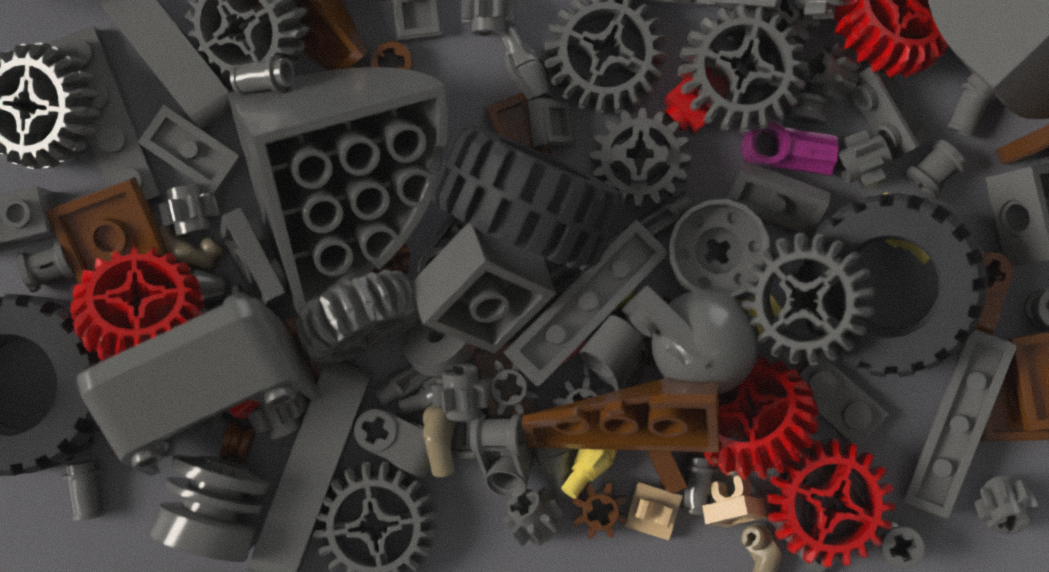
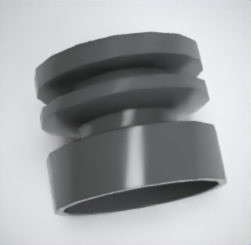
[669,199,770,298]
[150,454,271,562]

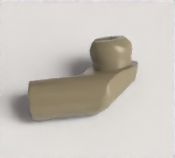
[159,226,224,270]
[423,405,456,477]
[741,523,783,572]

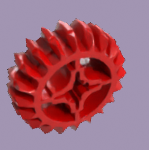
[832,0,949,78]
[70,245,205,361]
[703,356,819,481]
[766,438,896,567]

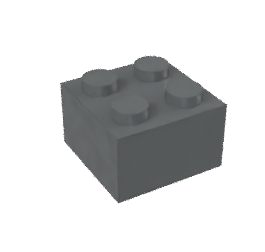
[411,223,556,354]

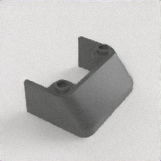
[76,298,321,476]

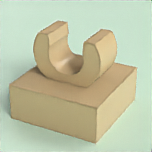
[702,475,768,528]
[623,481,683,541]

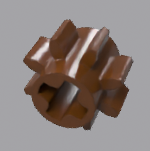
[572,481,628,539]

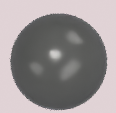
[652,289,760,395]

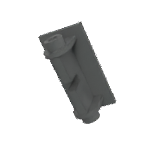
[850,66,927,161]

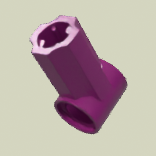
[740,122,839,176]

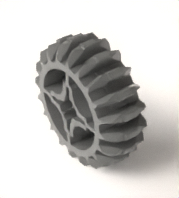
[184,0,310,79]
[544,0,668,115]
[678,4,807,134]
[0,42,101,169]
[741,233,875,365]
[295,270,421,365]
[312,461,439,572]

